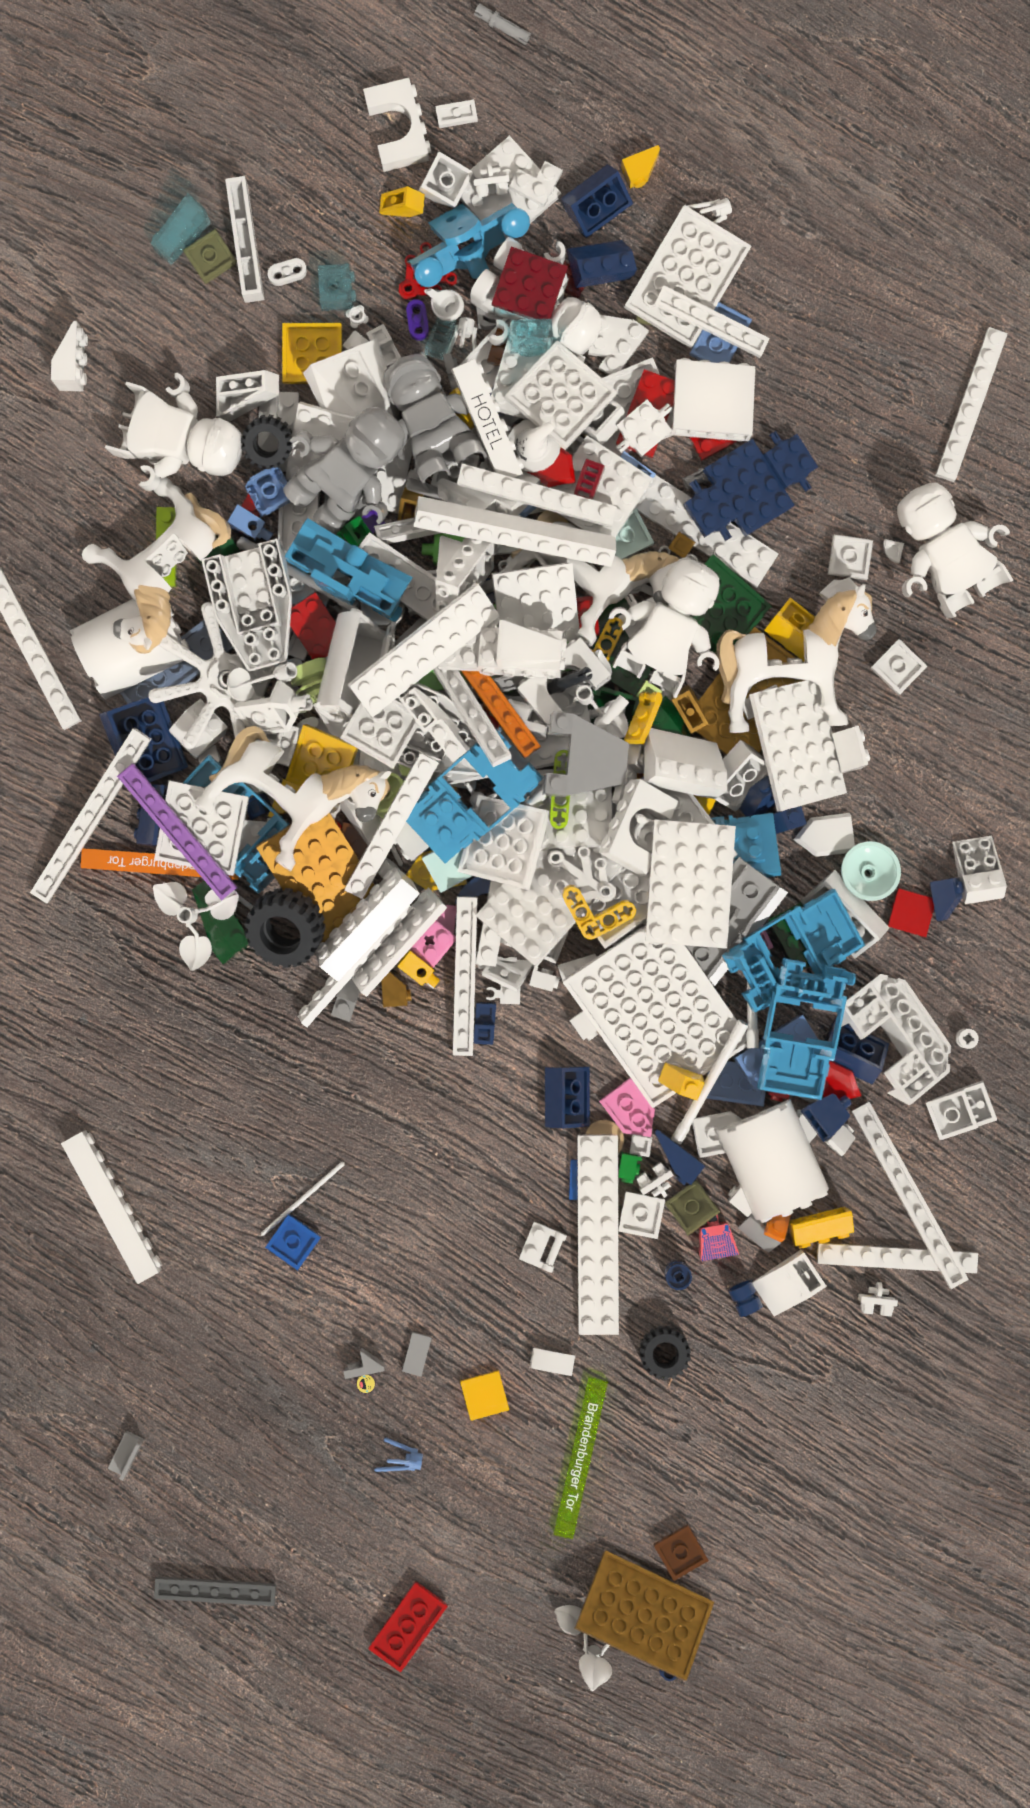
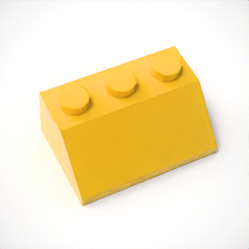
[764,598,815,662]
[788,1206,854,1248]

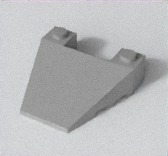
[542,711,629,797]

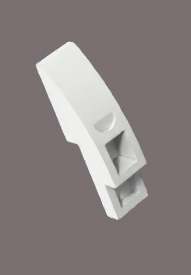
[400,687,470,762]
[612,744,644,805]

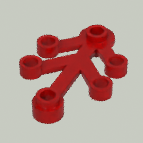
[399,242,461,300]

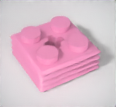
[409,920,456,968]

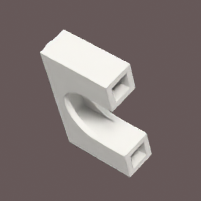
[363,78,431,172]
[517,637,611,729]
[599,779,678,874]

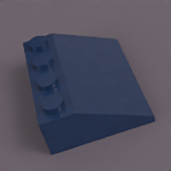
[99,696,188,782]

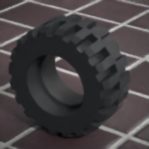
[245,888,325,968]

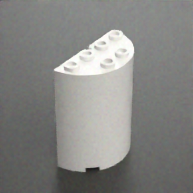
[70,599,190,700]
[315,608,386,725]
[717,1099,829,1223]

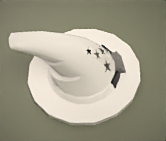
[508,419,561,473]

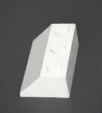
[715,740,768,812]

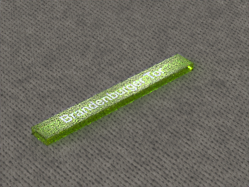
[553,1376,608,1539]

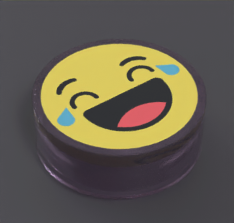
[356,1374,376,1394]

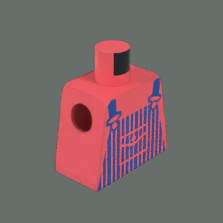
[699,1214,739,1261]

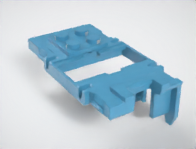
[406,726,543,864]
[183,755,290,894]
[711,813,781,877]
[722,889,866,1012]
[757,958,856,1100]

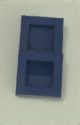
[474,1001,496,1045]

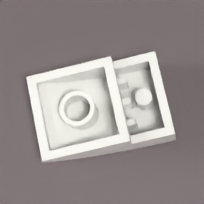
[926,1081,997,1140]

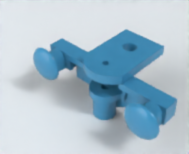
[409,203,530,287]

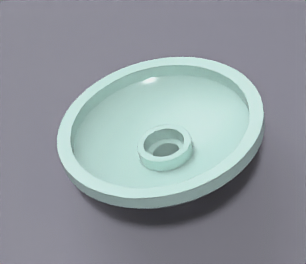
[841,841,901,901]

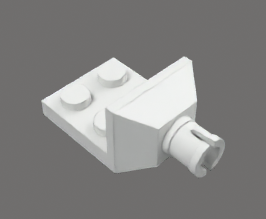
[234,680,313,734]

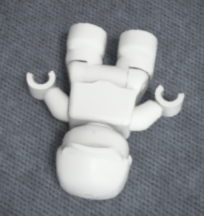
[470,237,602,355]
[105,373,243,491]
[897,483,1013,619]
[609,559,720,698]

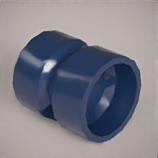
[664,1260,692,1290]
[728,1280,763,1317]

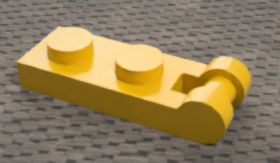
[624,692,662,745]

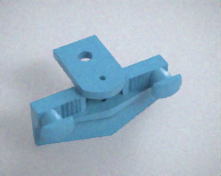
[285,518,413,622]

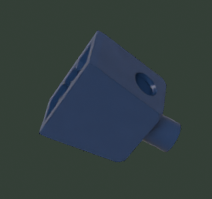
[801,1094,851,1142]

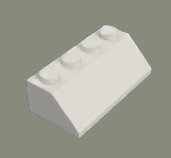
[801,870,889,958]

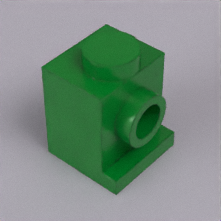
[339,516,373,547]
[618,1152,642,1183]

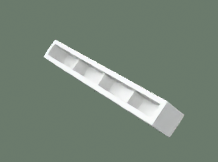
[61,1130,162,1284]

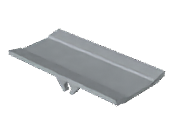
[686,857,788,986]

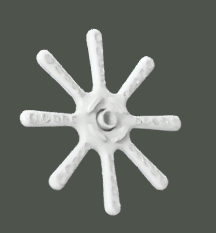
[149,602,303,749]

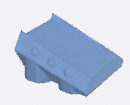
[245,467,291,517]

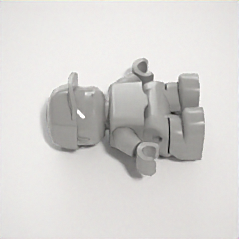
[384,354,490,493]
[283,407,405,535]

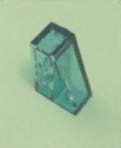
[150,193,211,265]

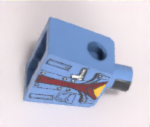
[227,504,273,542]

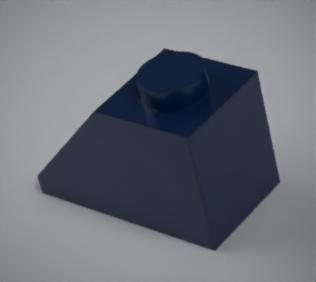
[739,775,775,818]
[930,877,964,921]

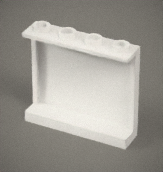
[671,358,755,442]

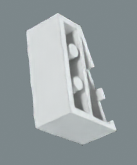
[216,370,279,421]

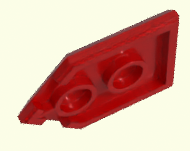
[527,448,576,488]
[822,1060,861,1099]

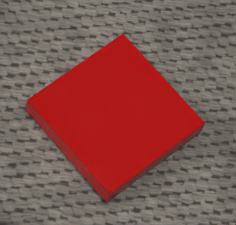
[887,888,934,937]

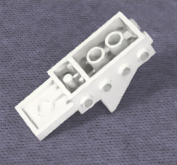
[435,536,502,611]
[438,620,567,679]

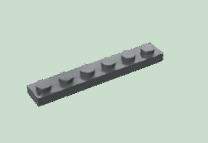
[154,1576,276,1606]

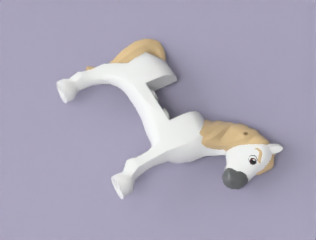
[82,477,231,654]
[500,510,691,647]
[717,584,877,733]
[194,726,391,871]

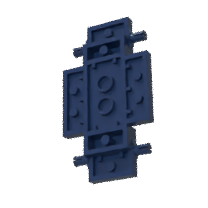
[683,431,818,541]

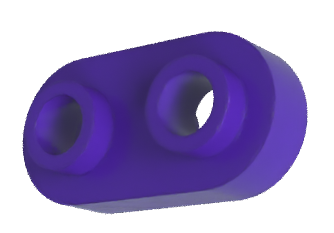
[406,300,429,341]

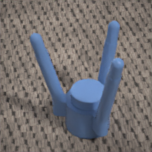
[374,1438,423,1472]

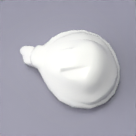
[424,288,464,322]
[634,814,654,852]

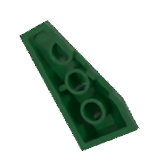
[651,696,691,737]
[192,881,249,965]

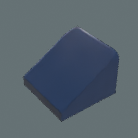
[247,793,272,820]

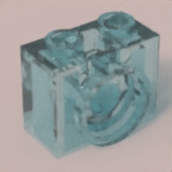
[318,264,356,311]
[508,319,553,357]

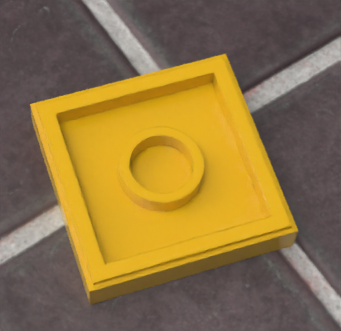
[460,1370,509,1421]

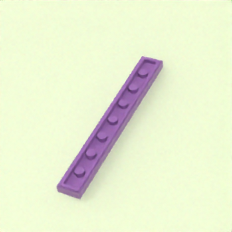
[117,763,238,901]

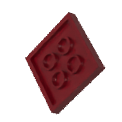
[491,246,568,325]

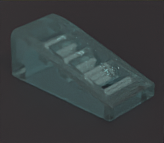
[425,317,457,360]

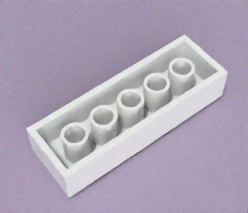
[315,866,419,981]

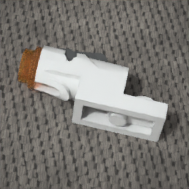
[482,695,549,739]

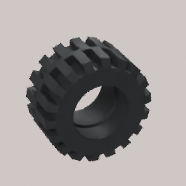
[241,414,293,469]
[639,1326,691,1380]

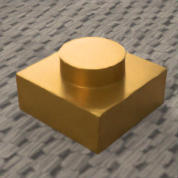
[668,531,696,558]

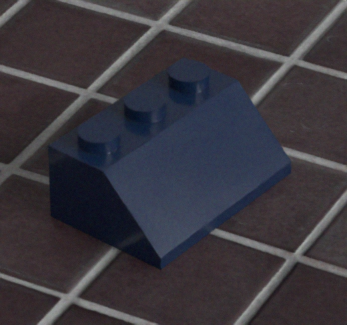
[561,164,633,238]
[566,240,637,288]
[134,784,168,847]
[824,1018,889,1084]
[545,1067,590,1129]

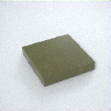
[183,229,237,284]
[665,1180,720,1236]

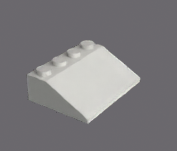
[644,728,727,799]

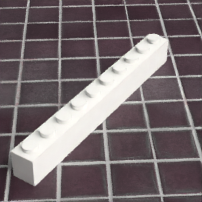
[414,496,616,567]

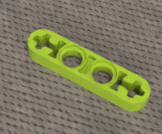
[550,750,570,829]

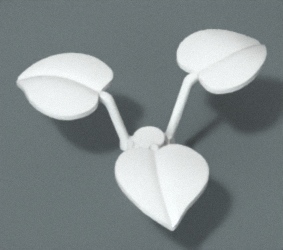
[537,649,628,738]
[227,662,306,713]
[153,882,239,971]
[554,1605,612,1691]

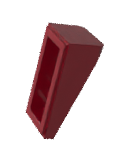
[573,459,605,500]

